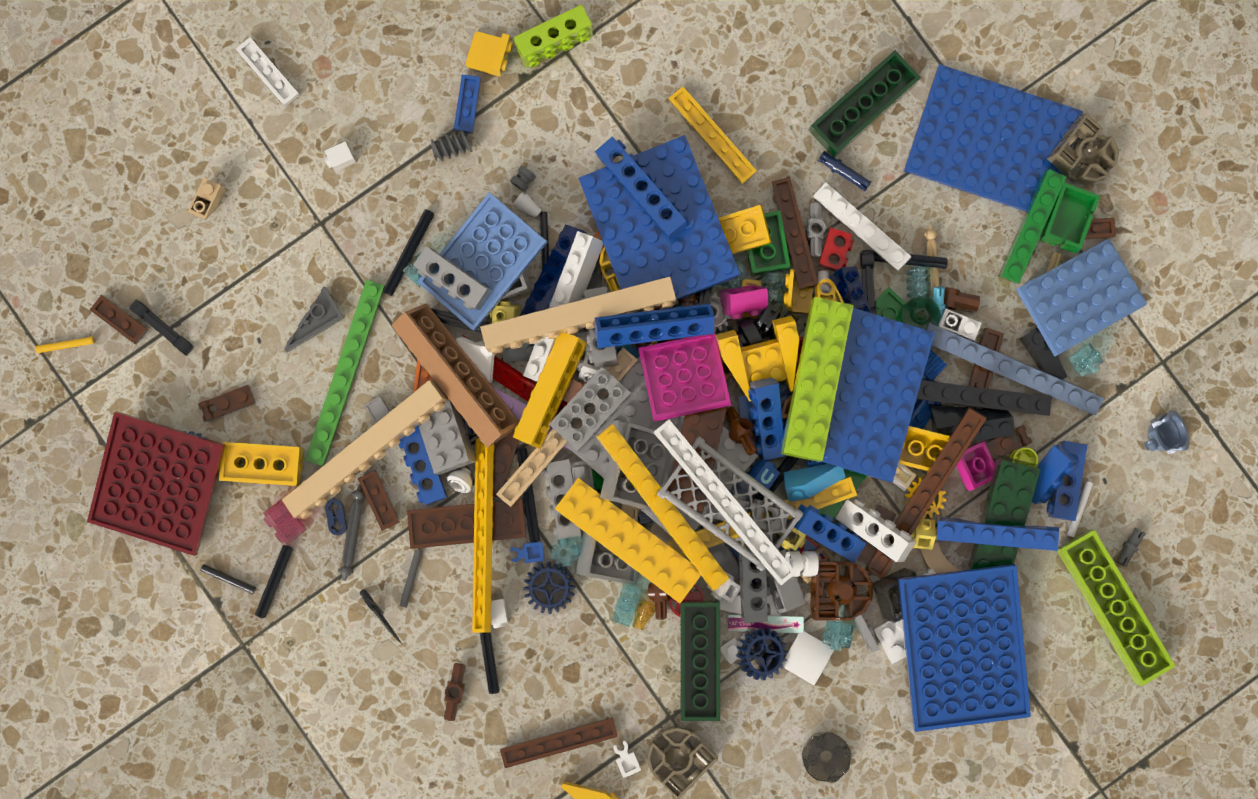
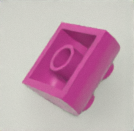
[719,284,768,319]
[956,441,996,491]

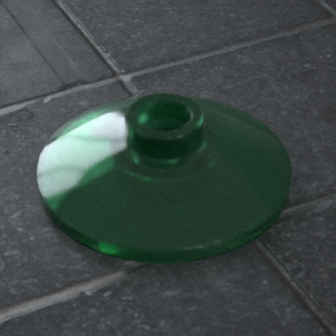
[901,296,941,329]

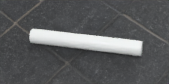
[1067,481,1093,538]

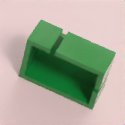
[1040,182,1100,254]

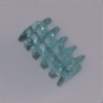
[906,266,932,307]

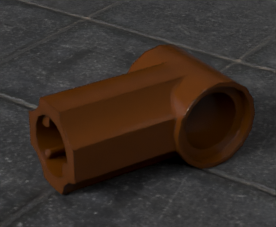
[944,287,980,313]

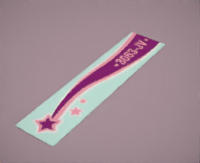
[728,615,804,633]

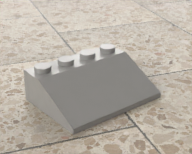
[600,422,675,512]
[575,501,648,585]

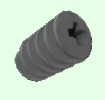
[431,130,473,162]

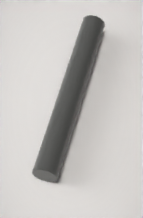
[399,550,422,608]

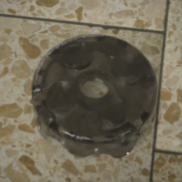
[802,732,852,783]

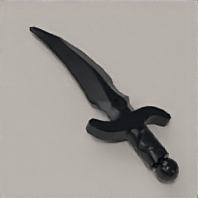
[360,589,403,645]

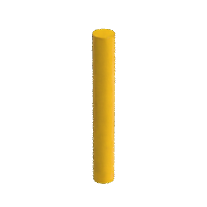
[35,336,95,353]

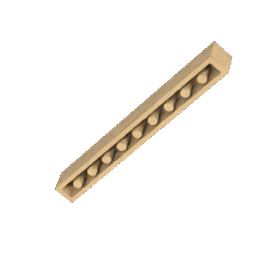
[480,277,677,354]
[282,380,449,519]

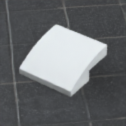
[456,336,495,383]
[782,631,834,685]

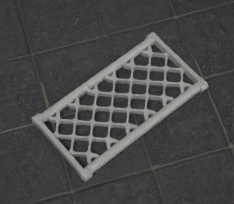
[657,436,804,571]

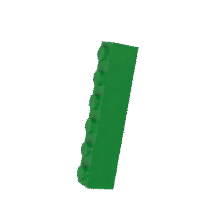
[998,169,1066,284]

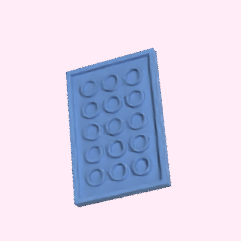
[417,192,548,331]
[1016,238,1147,357]

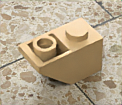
[188,177,226,220]

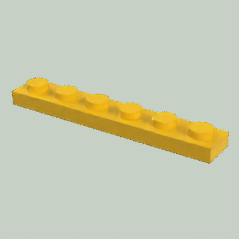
[668,86,757,184]

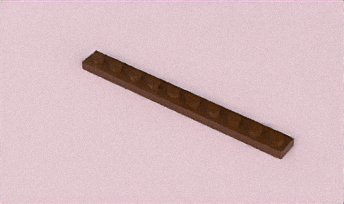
[865,407,987,579]

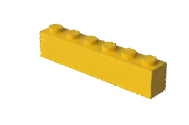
[513,333,587,449]

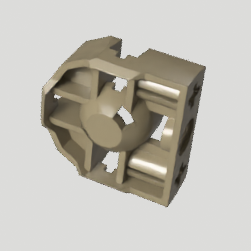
[1047,114,1119,185]
[647,726,718,799]

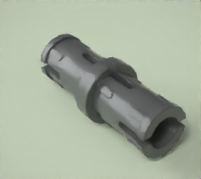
[1116,528,1146,567]

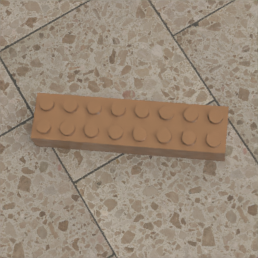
[391,303,520,447]

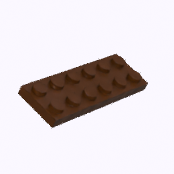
[668,406,728,512]
[407,499,526,549]

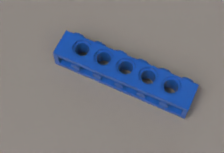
[595,137,688,240]
[594,304,715,348]

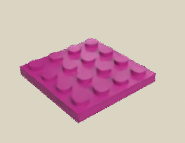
[638,332,731,422]

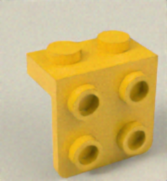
[466,32,513,77]
[784,269,813,314]

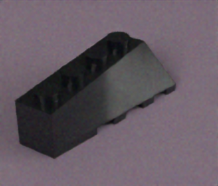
[930,404,1015,442]

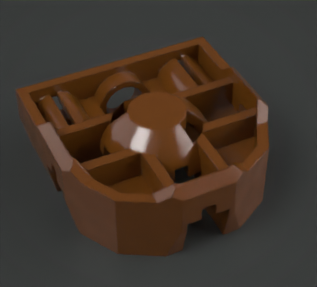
[810,561,873,621]

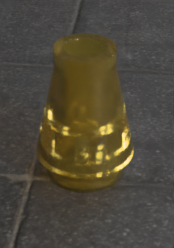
[633,600,655,630]

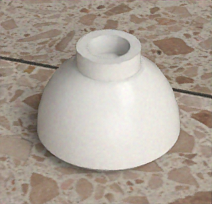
[447,467,472,493]

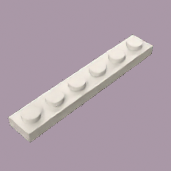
[813,182,911,272]

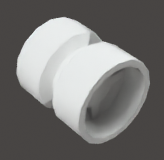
[785,551,819,577]

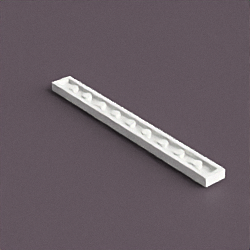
[653,419,796,585]

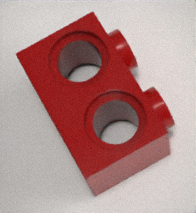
[817,227,854,273]

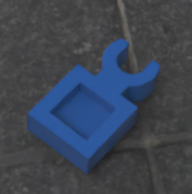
[510,542,545,563]

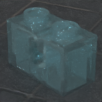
[611,583,642,627]

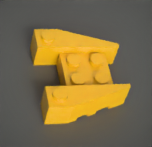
[716,316,799,402]

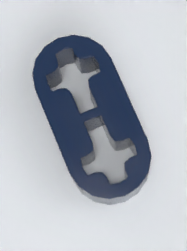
[325,499,347,535]

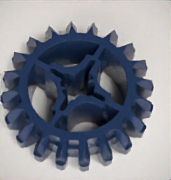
[523,561,576,614]
[736,627,788,680]

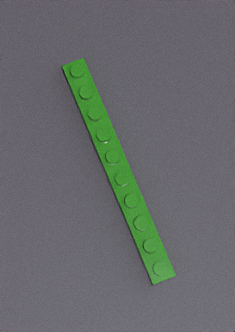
[305,280,385,466]

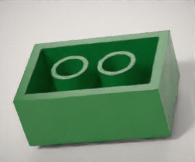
[746,211,790,277]

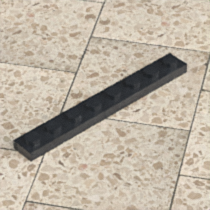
[917,380,1052,416]

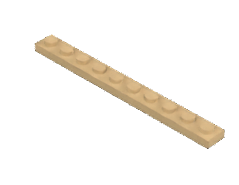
[496,348,638,507]

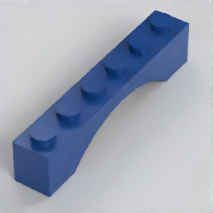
[937,517,1059,551]

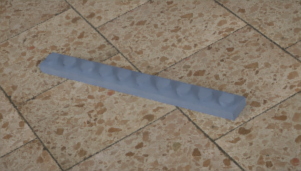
[925,322,1104,416]

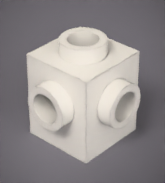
[576,351,605,382]
[706,572,740,603]

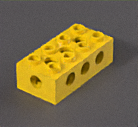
[219,442,304,486]

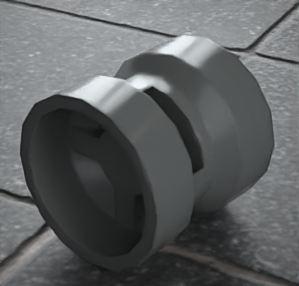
[510,166,536,192]

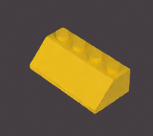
[898,426,950,471]

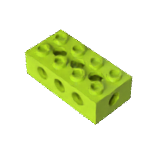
[513,4,593,68]

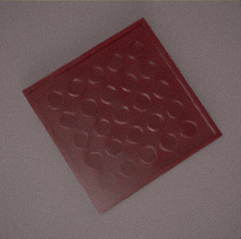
[87,411,226,556]

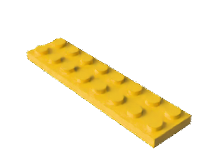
[555,478,701,603]

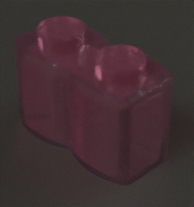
[263,499,307,544]

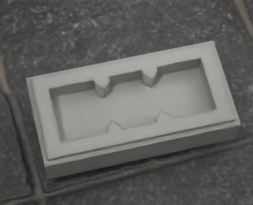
[853,615,879,653]

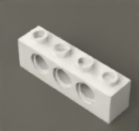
[835,498,916,562]

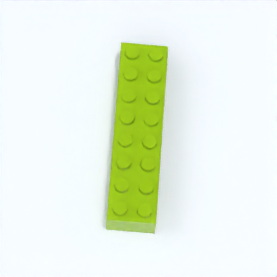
[781,297,854,462]
[1057,530,1176,686]

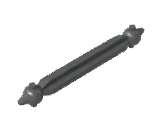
[338,485,366,581]

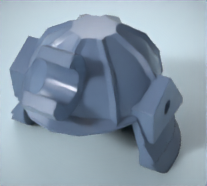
[1143,410,1190,454]

